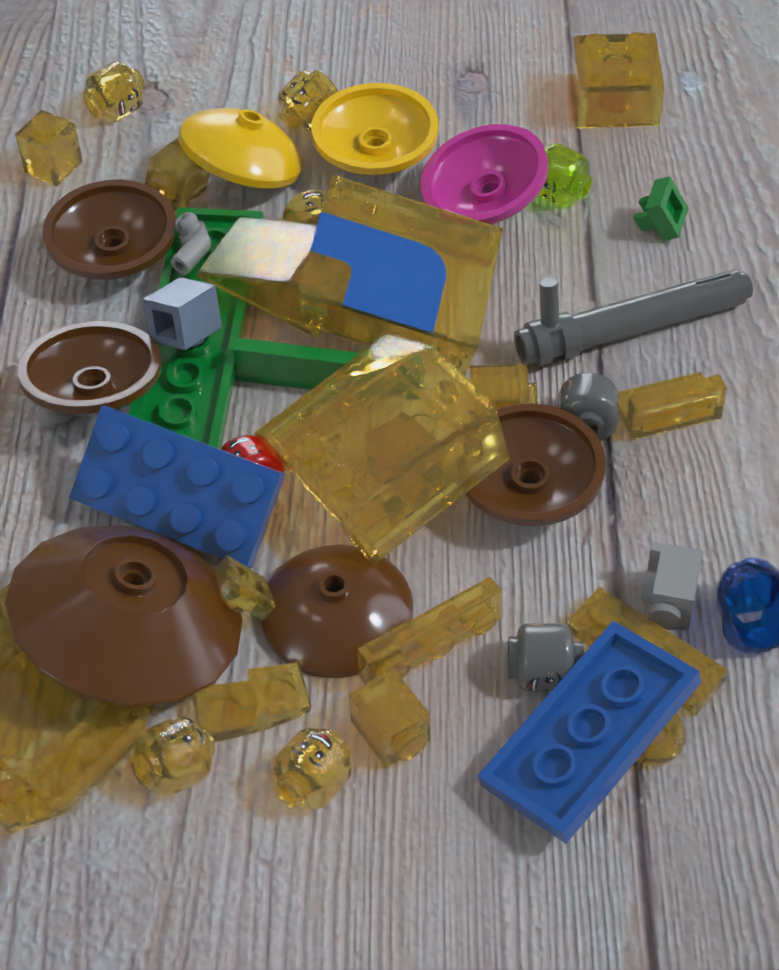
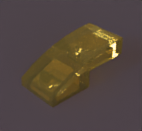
[192,662,311,744]

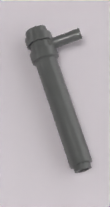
[514,269,753,367]

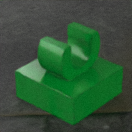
[633,176,689,241]

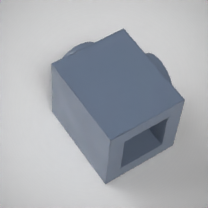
[143,277,222,350]

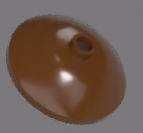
[43,179,177,280]
[17,321,162,416]
[456,403,606,526]
[260,544,413,678]

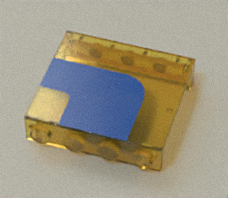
[288,174,503,375]

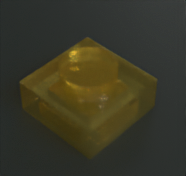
[214,555,276,621]

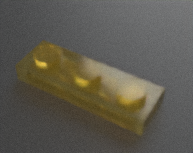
[357,576,502,692]
[568,587,728,716]

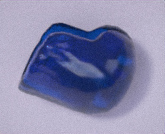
[716,557,779,654]

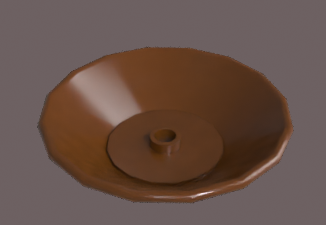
[4,525,243,707]

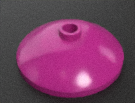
[420,124,549,227]

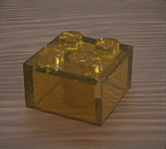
[571,32,664,128]

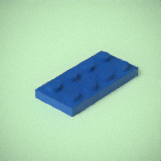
[69,406,286,568]
[477,621,702,844]

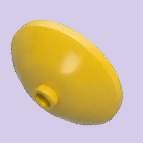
[311,83,439,176]
[178,108,303,189]

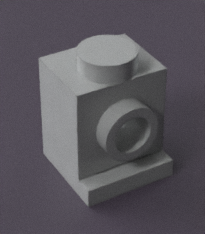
[641,542,703,630]

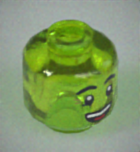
[537,143,593,207]

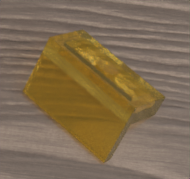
[619,372,727,441]

